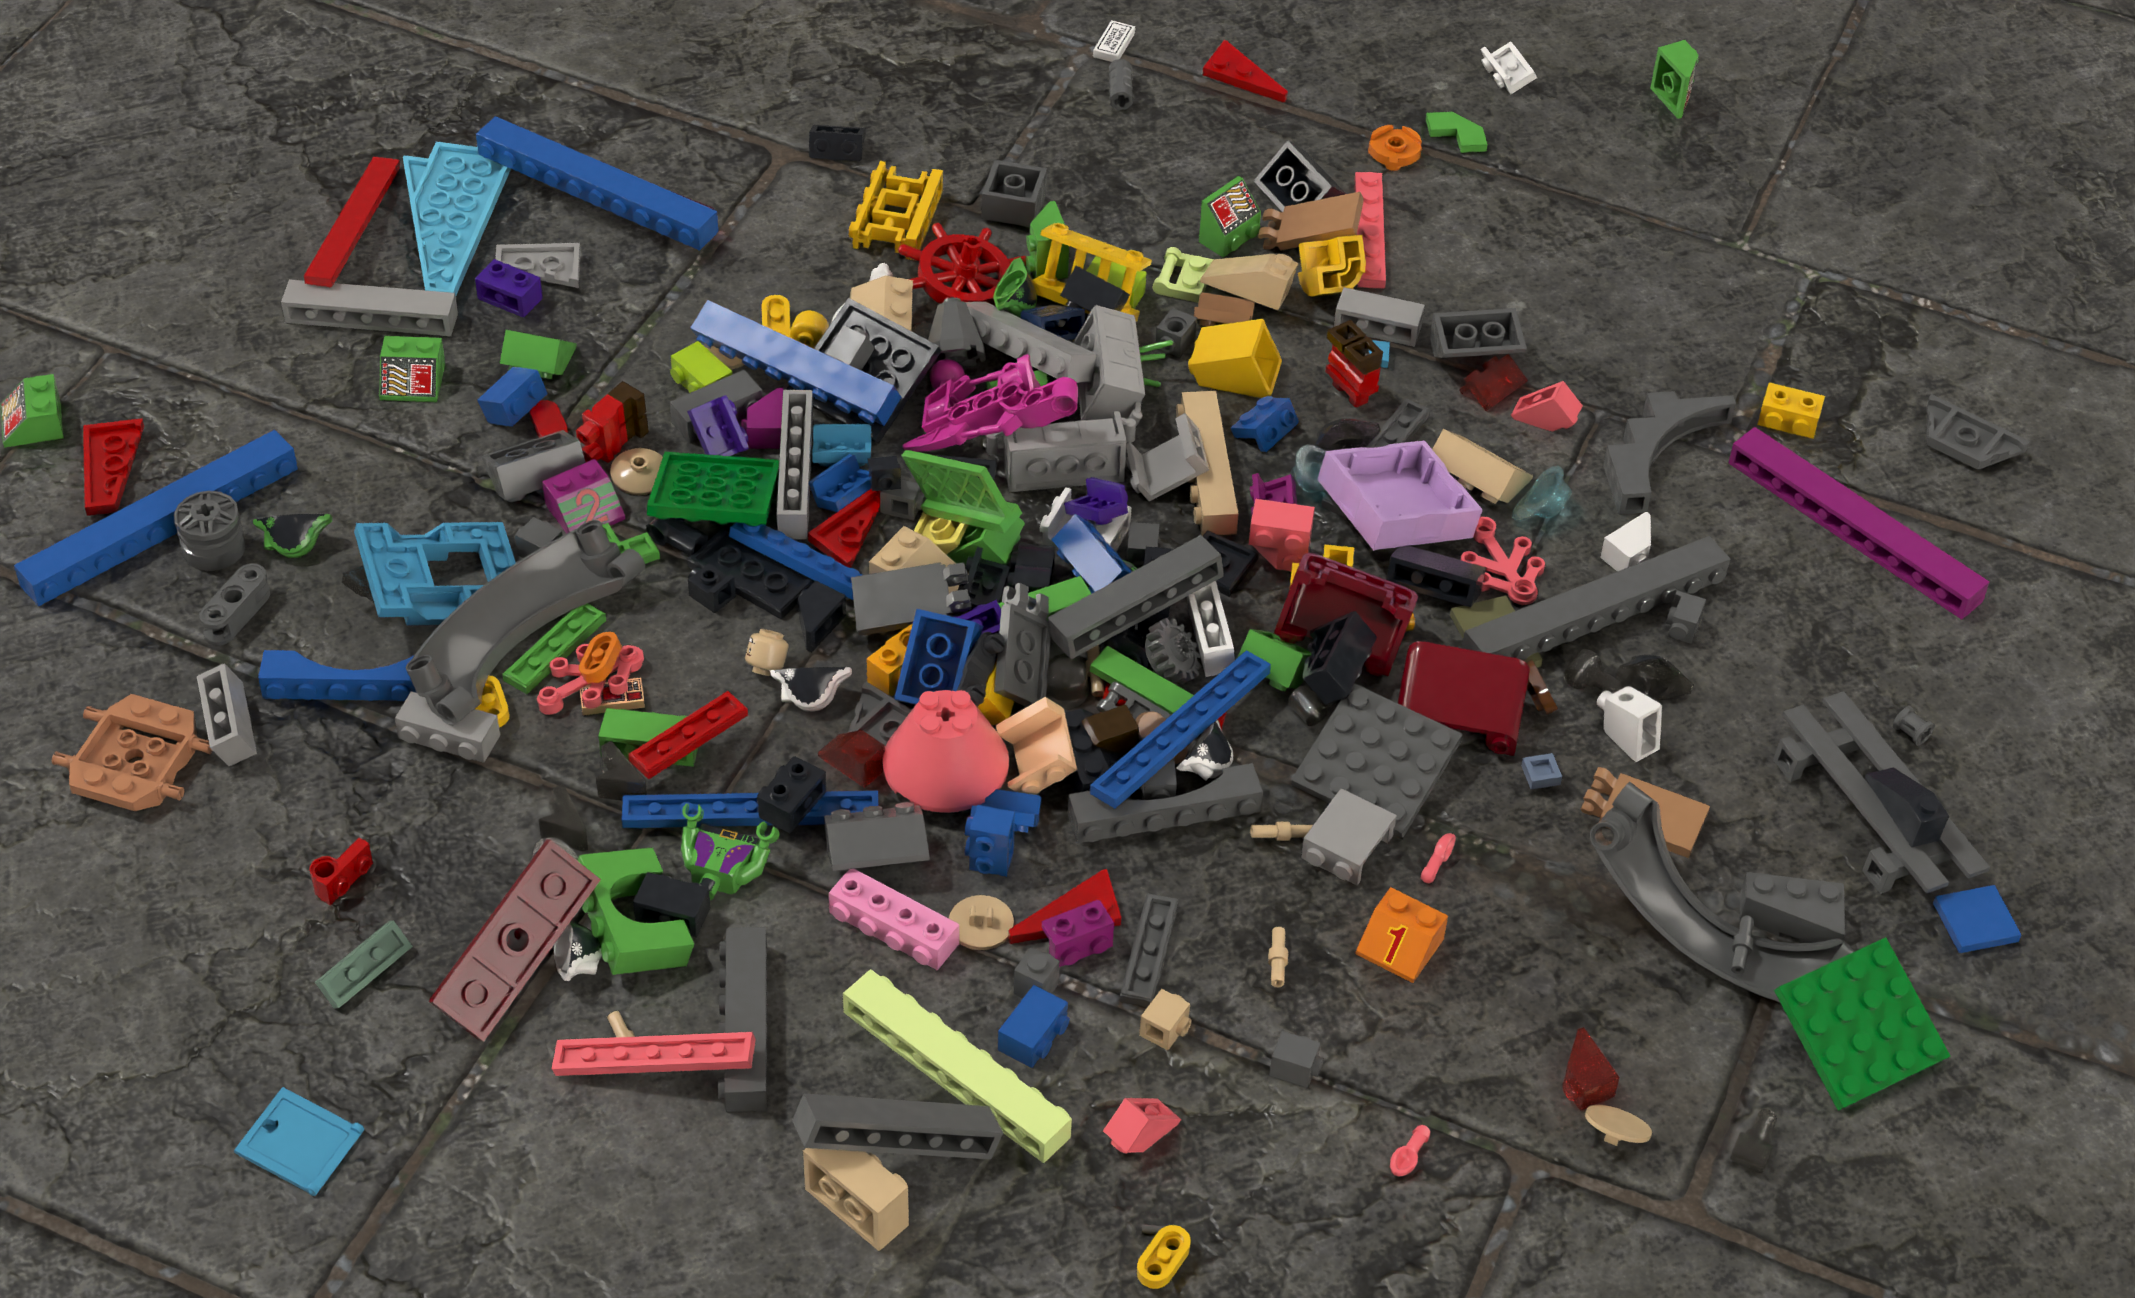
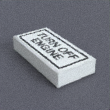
[1093,20,1135,62]

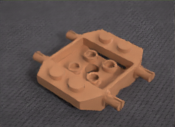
[52,694,213,811]

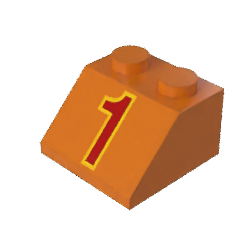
[1356,887,1448,983]

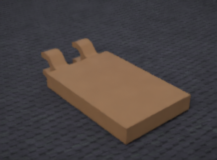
[1258,192,1364,251]
[1581,767,1710,858]

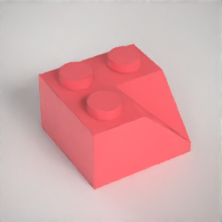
[1249,499,1315,572]

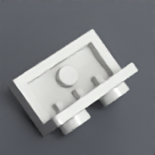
[1481,42,1537,95]

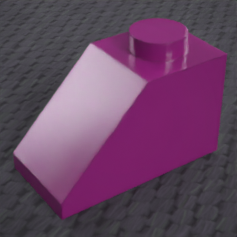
[741,388,783,449]

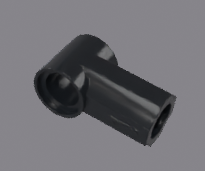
[646,518,708,556]

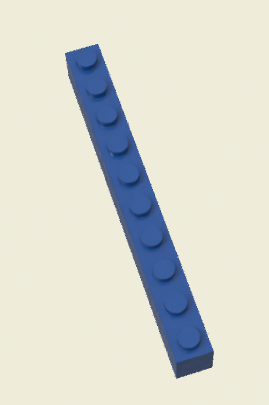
[476,116,718,251]
[14,430,298,606]

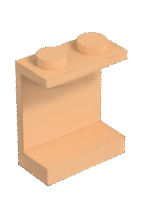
[996,697,1077,795]

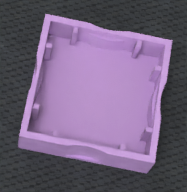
[1317,441,1482,550]

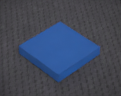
[1933,885,2021,953]

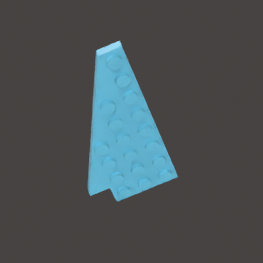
[403,142,511,296]

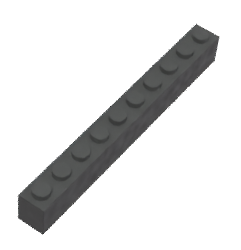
[1461,536,1731,661]

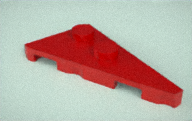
[1008,869,1122,944]

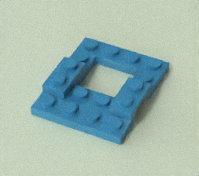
[354,522,516,625]

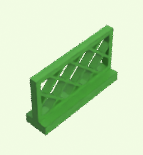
[901,450,1022,533]

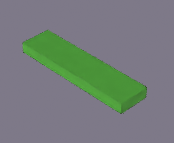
[503,603,606,694]
[1090,646,1194,715]

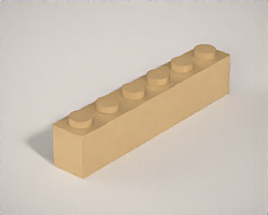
[1176,391,1238,536]

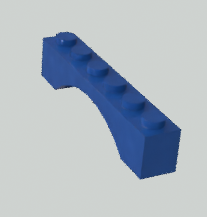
[258,650,417,701]

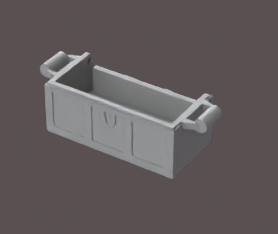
[1073,305,1145,428]
[986,411,1136,492]

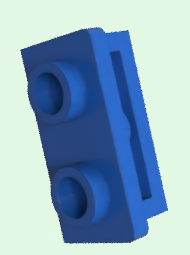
[1231,396,1299,452]
[809,454,871,512]
[970,789,1042,833]

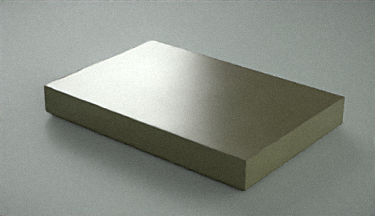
[1450,596,1543,668]

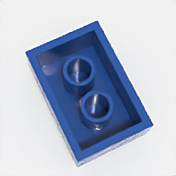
[894,609,983,706]

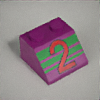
[542,459,625,534]

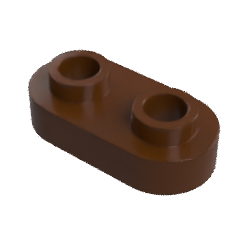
[1526,660,1558,715]

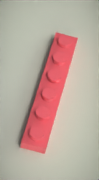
[1354,172,1386,289]
[552,1032,756,1076]

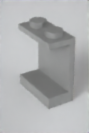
[1125,413,1209,501]
[1301,789,1397,885]

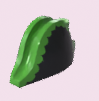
[993,257,1037,318]
[253,514,333,558]

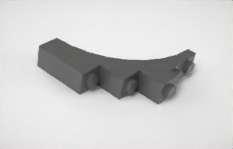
[1603,391,1736,515]

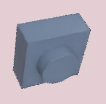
[1521,753,1562,789]

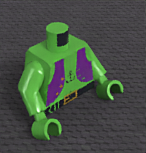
[681,803,780,900]

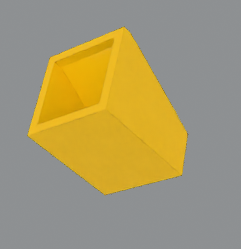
[1188,319,1282,398]

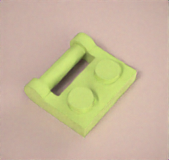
[1152,247,1214,303]

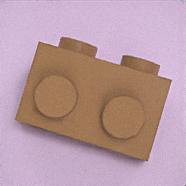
[1194,292,1255,327]

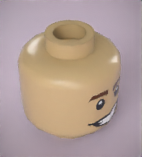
[745,629,789,676]

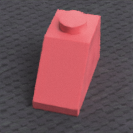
[1511,381,1583,432]
[1103,1098,1181,1154]

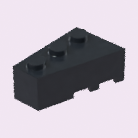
[1303,611,1377,705]

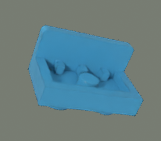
[812,424,871,467]

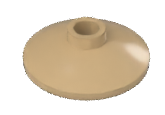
[610,448,663,495]

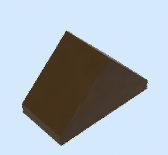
[1081,704,1139,755]

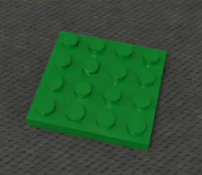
[647,451,780,526]
[1774,937,1950,1111]

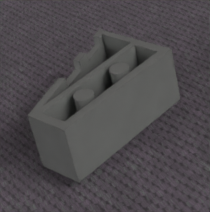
[1740,872,1845,943]

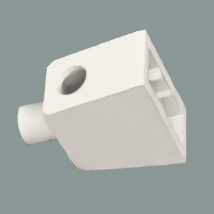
[1597,687,1662,762]

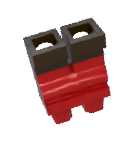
[1325,320,1383,407]
[576,381,649,463]

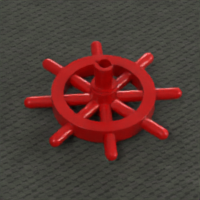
[898,223,1026,306]

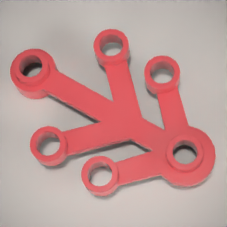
[1461,517,1545,605]
[537,644,644,715]

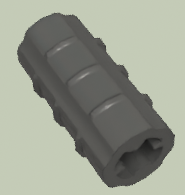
[1108,59,1134,110]

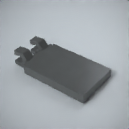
[851,562,972,636]
[994,583,1051,707]

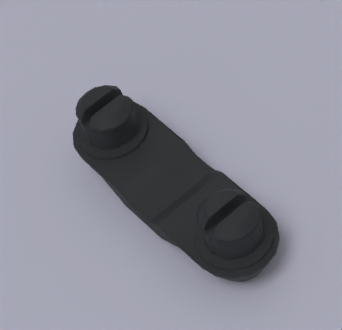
[957,632,1005,707]

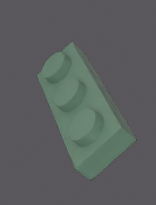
[315,920,413,1009]

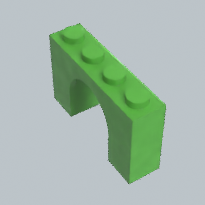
[578,848,694,975]

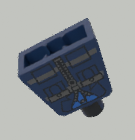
[1021,305,1085,340]

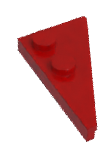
[1202,40,1288,103]
[808,489,880,568]

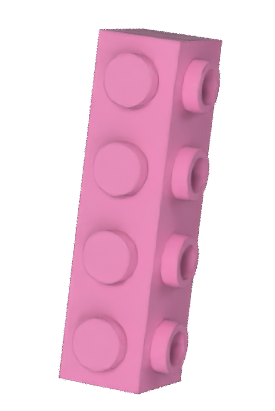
[829,869,959,971]

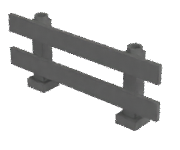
[1773,691,1990,894]

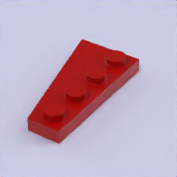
[83,418,144,516]

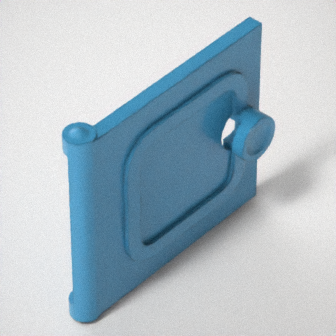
[234,1087,365,1196]

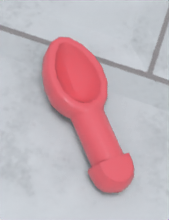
[1421,833,1456,884]
[1390,1125,1431,1177]

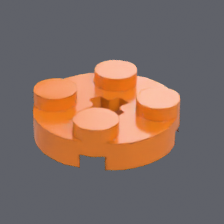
[1368,125,1422,171]

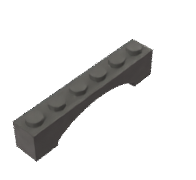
[1068,763,1263,843]

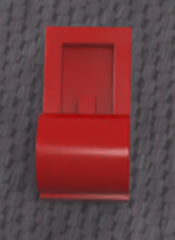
[309,837,373,906]

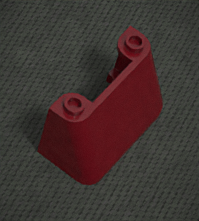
[1273,553,1418,676]
[1397,641,1530,756]

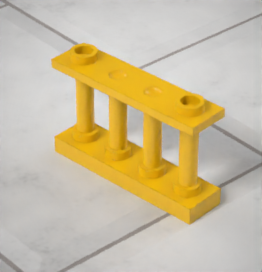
[1033,223,1152,322]

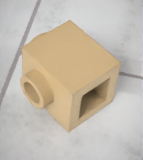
[1139,989,1192,1050]

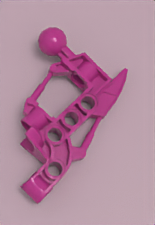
[902,354,1079,452]

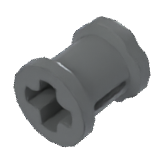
[1893,705,1935,746]

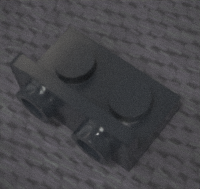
[809,125,866,161]

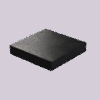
[1203,530,1259,597]

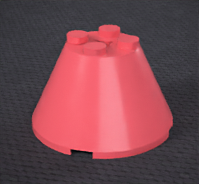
[883,690,1009,813]

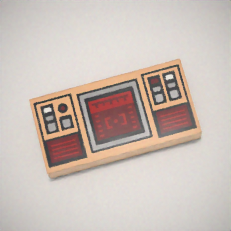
[580,678,645,715]

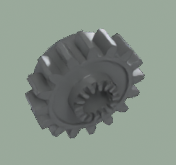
[1145,618,1202,685]

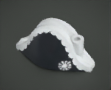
[770,667,852,712]
[1177,720,1233,781]
[554,920,602,981]

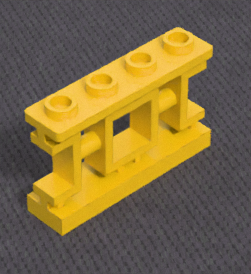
[849,161,943,260]

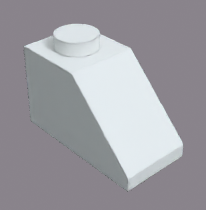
[1600,512,1651,572]

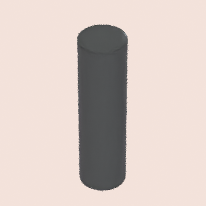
[1142,1224,1165,1234]

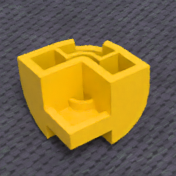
[1298,235,1366,296]

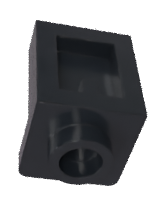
[867,456,901,491]

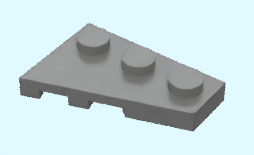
[495,243,580,288]

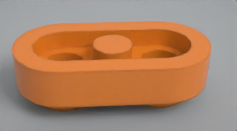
[579,632,622,683]

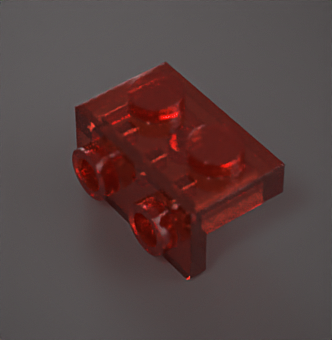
[1459,354,1528,411]

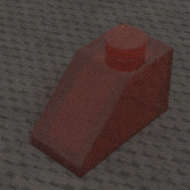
[818,730,885,788]
[1562,1027,1620,1111]

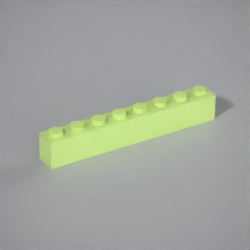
[843,969,1072,1163]

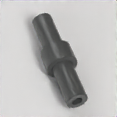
[1731,916,1754,974]

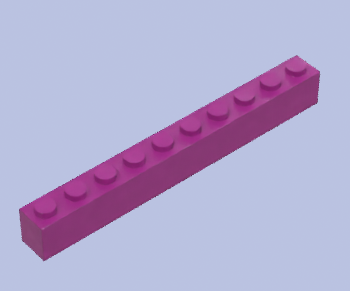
[1728,427,1990,620]

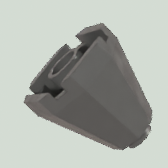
[928,298,986,368]

